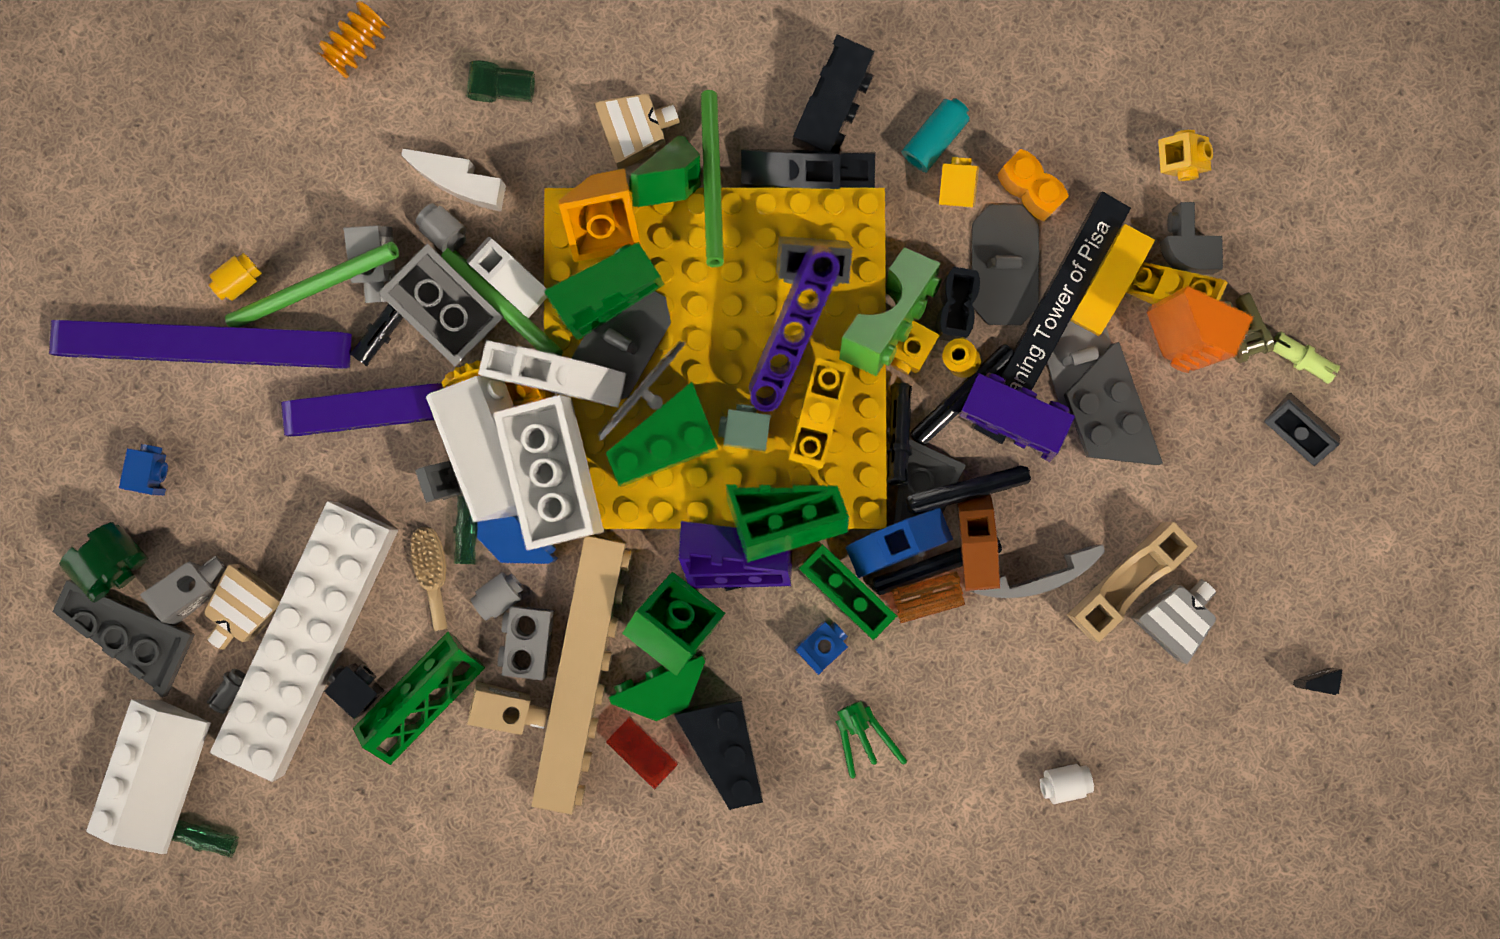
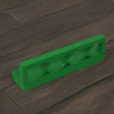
[353,631,485,765]

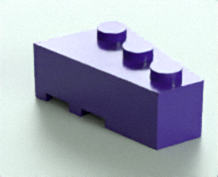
[960,373,1075,462]
[679,521,792,589]

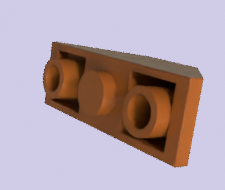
[957,494,1000,591]

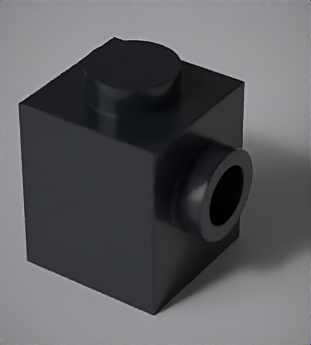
[323,663,385,719]

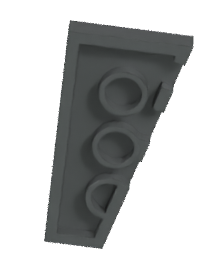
[52,580,195,698]

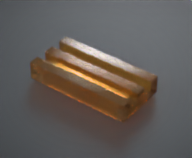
[891,571,965,624]

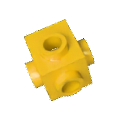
[1158,130,1213,181]

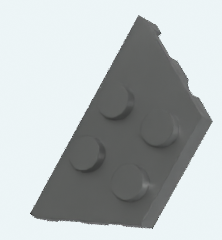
[1064,342,1163,465]

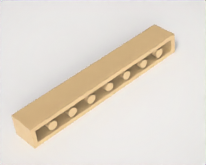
[531,536,632,815]

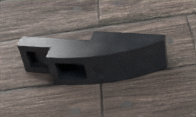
[741,149,876,189]

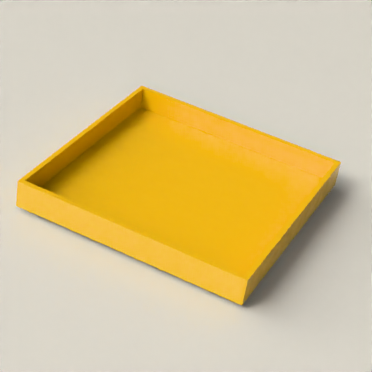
[544,188,887,529]

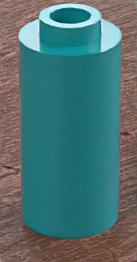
[901,98,970,173]

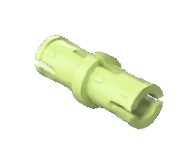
[1272,331,1340,384]

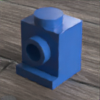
[119,444,168,496]
[794,620,848,675]

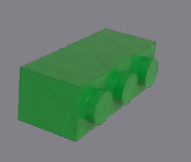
[798,543,897,641]

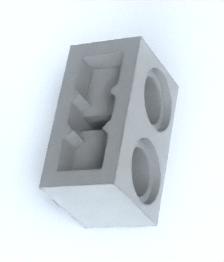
[498,606,555,680]

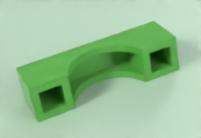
[839,247,942,376]

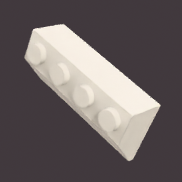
[426,376,518,522]
[493,395,604,550]
[86,700,211,854]

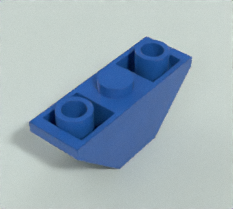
[845,508,953,578]
[477,516,558,564]

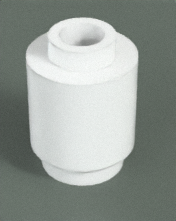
[1040,764,1094,804]

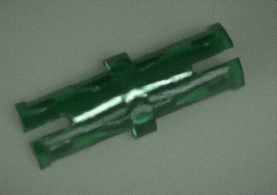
[452,496,478,564]
[171,819,239,858]

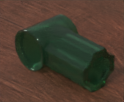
[466,60,535,102]

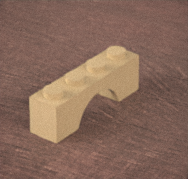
[1067,522,1198,642]

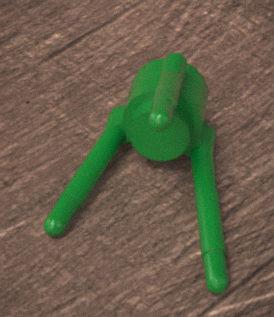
[835,701,907,779]

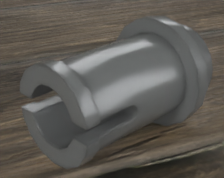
[207,669,246,714]

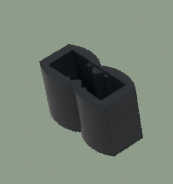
[935,267,980,341]

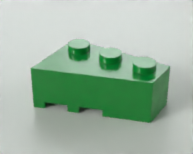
[544,242,664,340]
[606,382,718,487]
[726,484,849,562]

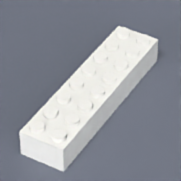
[210,501,398,782]

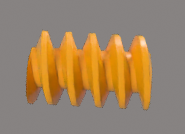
[319,1,390,79]

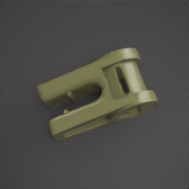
[1223,292,1274,363]

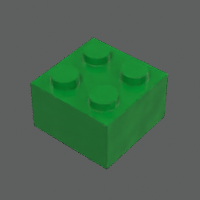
[622,571,726,676]

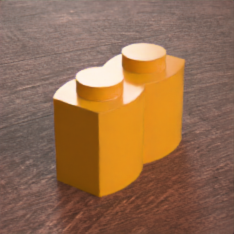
[997,149,1069,221]

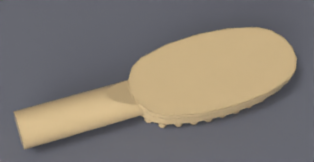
[410,527,448,631]

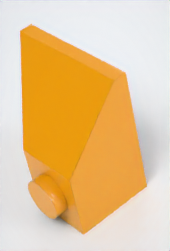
[558,168,641,262]

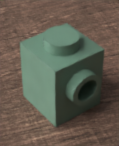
[718,404,770,452]

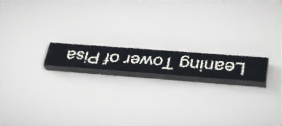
[971,191,1131,444]

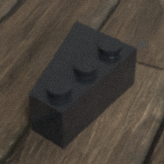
[792,34,875,151]
[674,696,763,810]

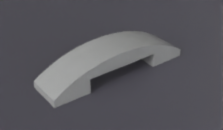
[970,544,1105,598]

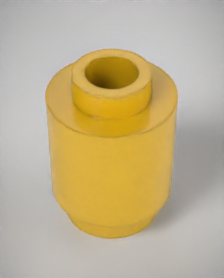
[208,252,262,301]
[942,338,981,378]

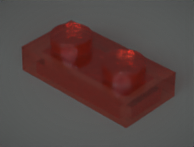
[606,716,679,790]

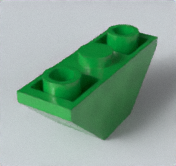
[629,135,701,207]
[609,653,706,722]

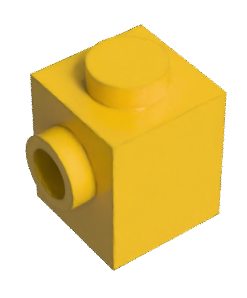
[939,157,979,207]
[891,320,939,375]

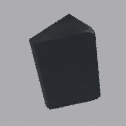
[1264,393,1340,466]

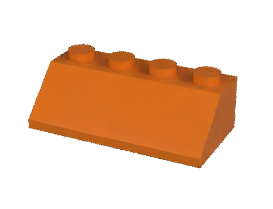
[1147,286,1253,373]

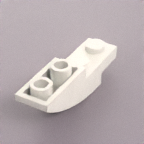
[478,340,626,408]

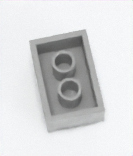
[378,244,503,366]

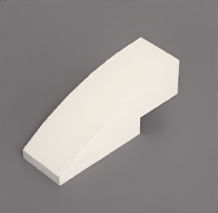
[402,149,506,211]

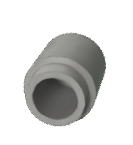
[416,203,466,252]
[471,572,524,621]

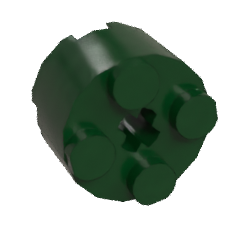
[59,522,148,603]

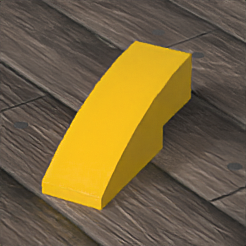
[1070,224,1155,336]

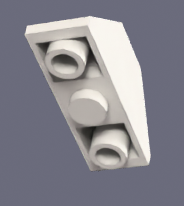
[466,236,547,318]

